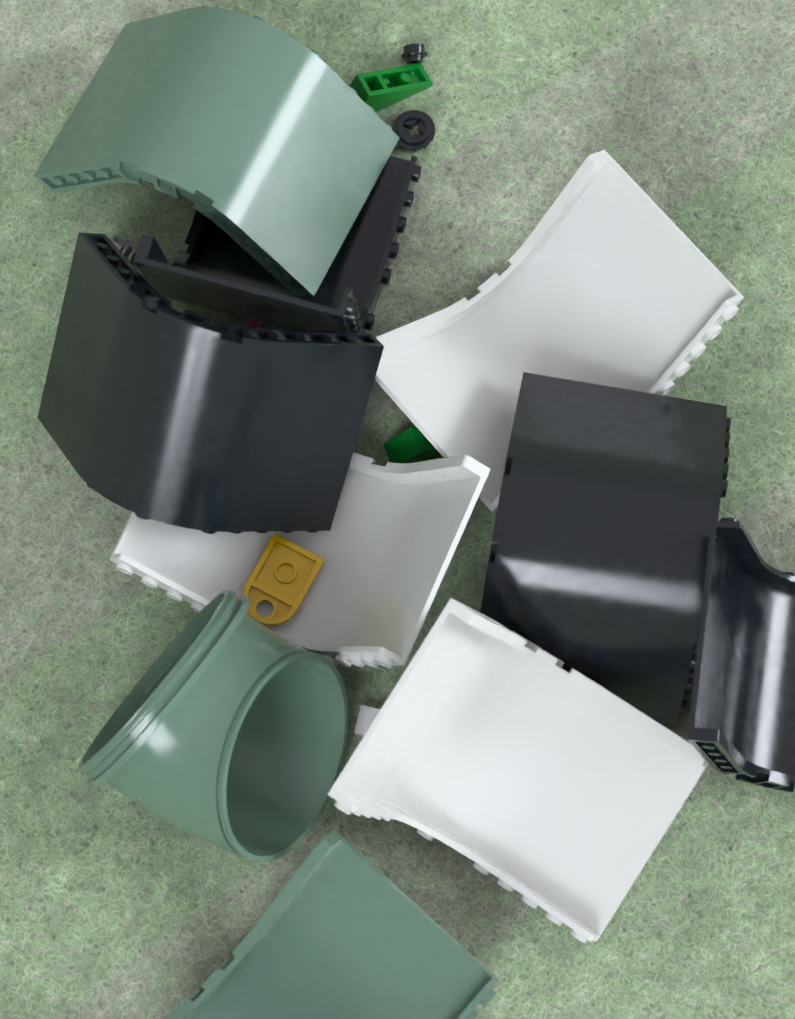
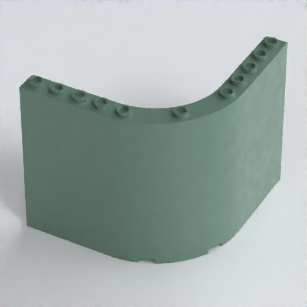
[34,6,399,297]
[164,830,499,1019]

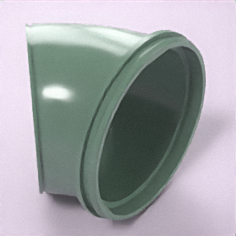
[78,589,348,862]

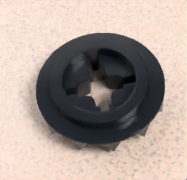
[392,110,435,152]

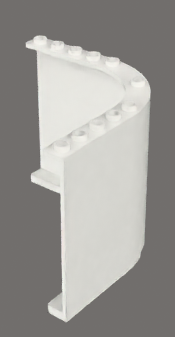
[375,150,744,512]
[109,452,490,668]
[328,598,709,943]

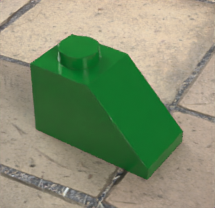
[384,426,442,463]

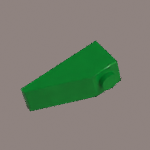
[349,63,433,112]

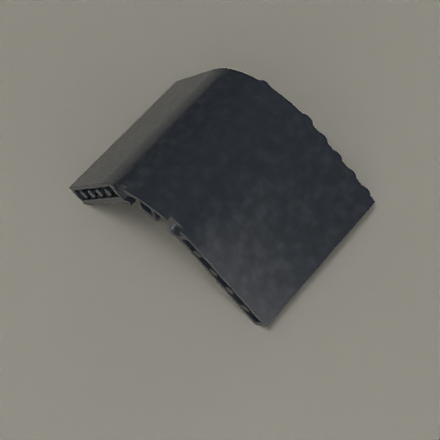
[134,156,422,333]
[37,232,384,534]
[480,372,731,725]
[687,517,795,793]

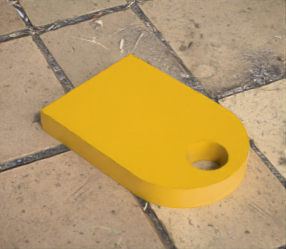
[243,533,325,627]

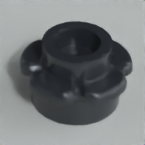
[401,44,428,64]

